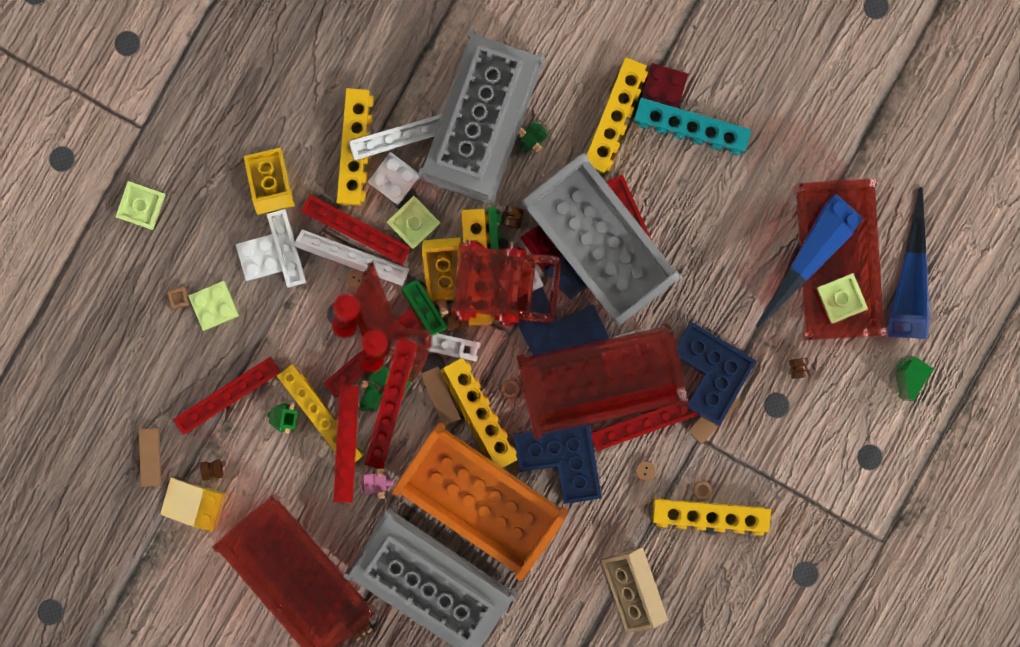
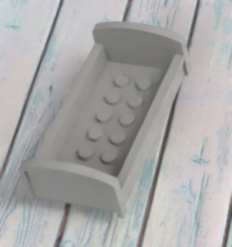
[418,29,545,205]
[522,153,681,326]
[343,507,518,647]

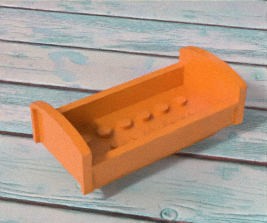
[391,422,568,581]

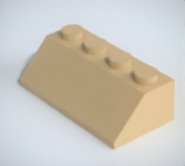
[601,547,668,633]

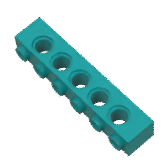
[633,98,752,156]

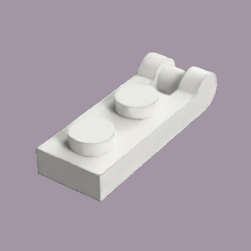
[424,334,481,362]

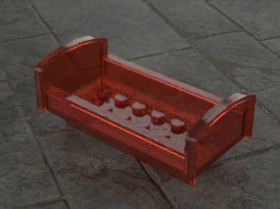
[793,179,887,341]
[517,323,688,439]
[212,493,377,647]

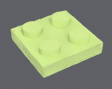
[116,181,166,230]
[387,196,441,250]
[816,273,868,324]
[188,281,239,331]

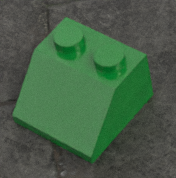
[895,356,934,401]

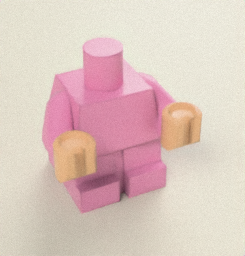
[361,469,393,499]

